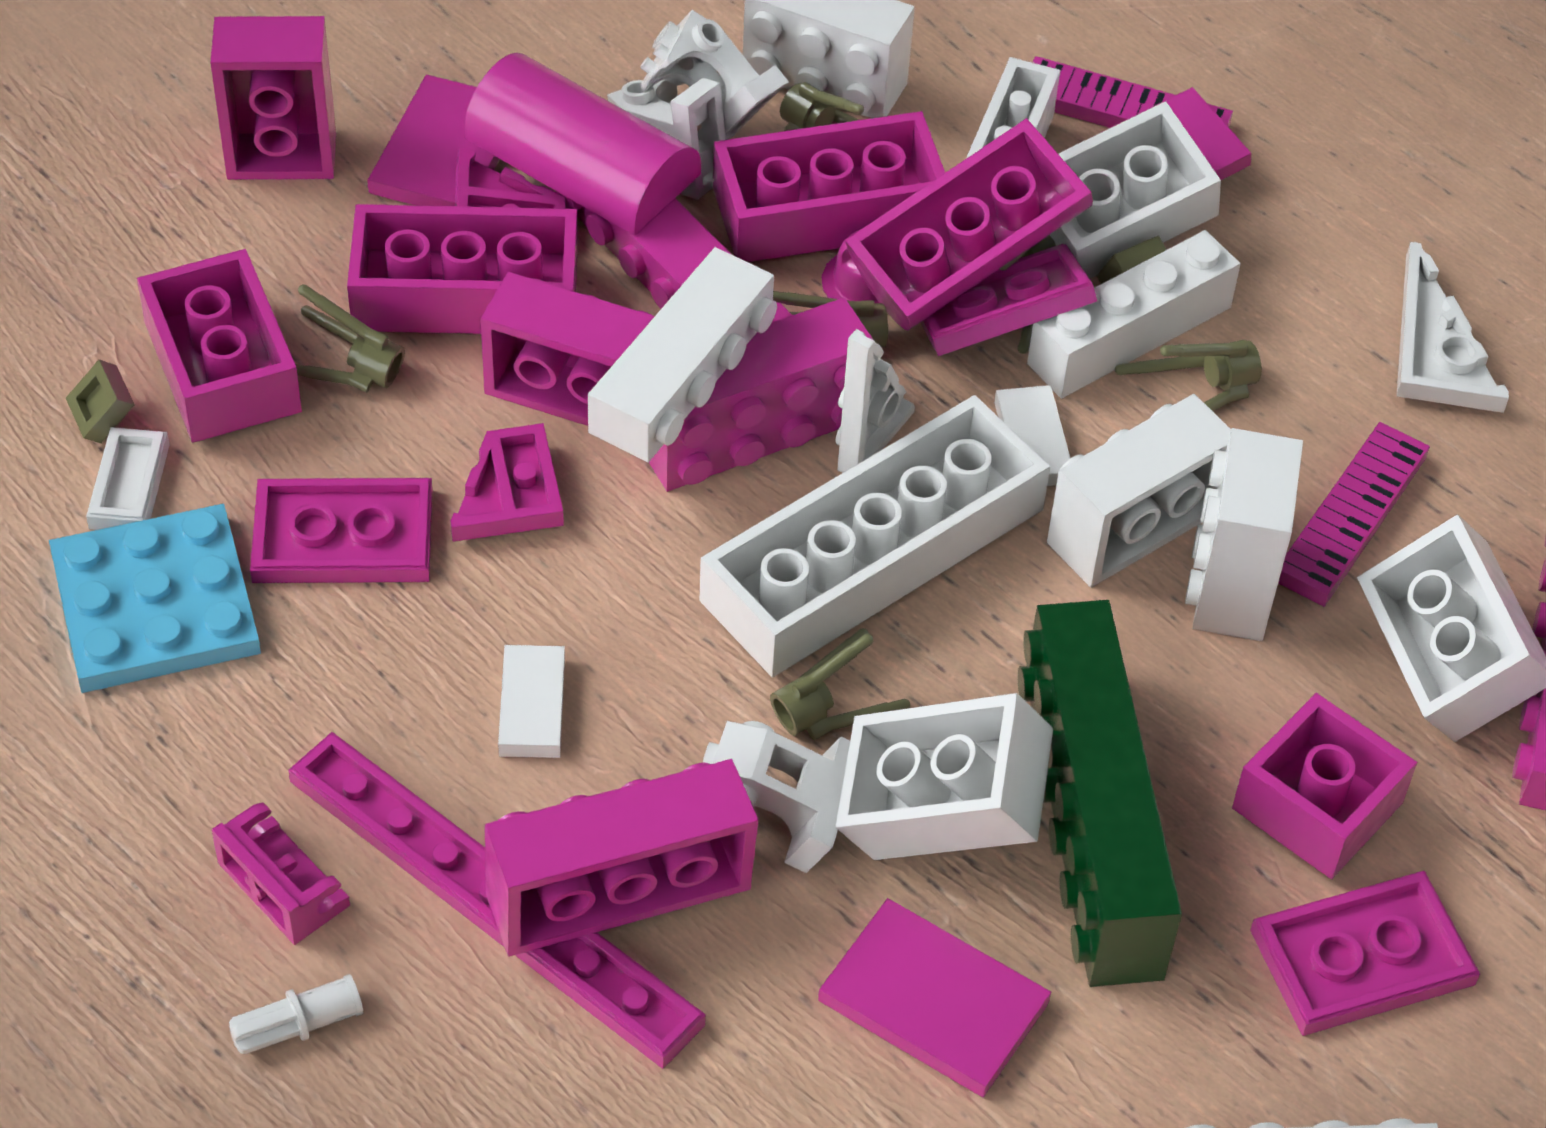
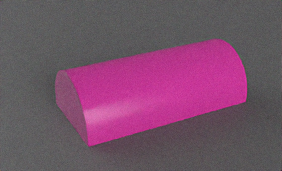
[465,53,701,236]
[845,118,1093,331]

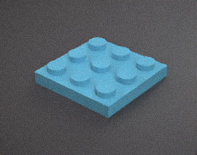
[49,504,261,693]

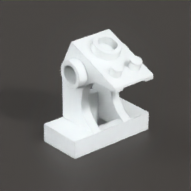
[640,10,788,140]
[607,77,726,200]
[703,721,850,873]

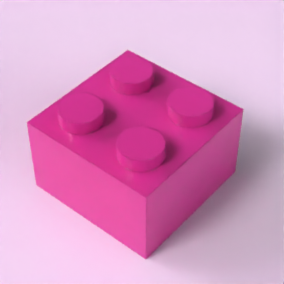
[1232,692,1417,880]

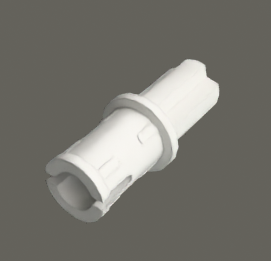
[229,974,363,1054]

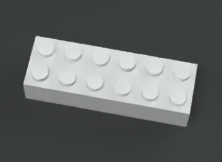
[699,395,1050,678]

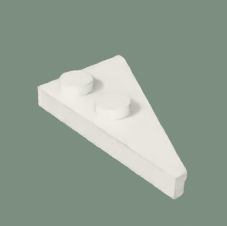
[1397,242,1509,413]
[835,329,915,473]

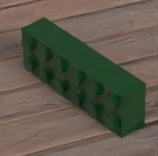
[1018,600,1182,987]

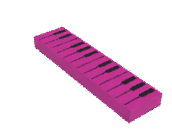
[1032,56,1233,128]
[1278,421,1430,607]

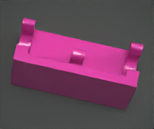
[211,802,350,945]

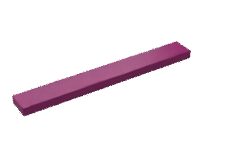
[288,732,706,1069]

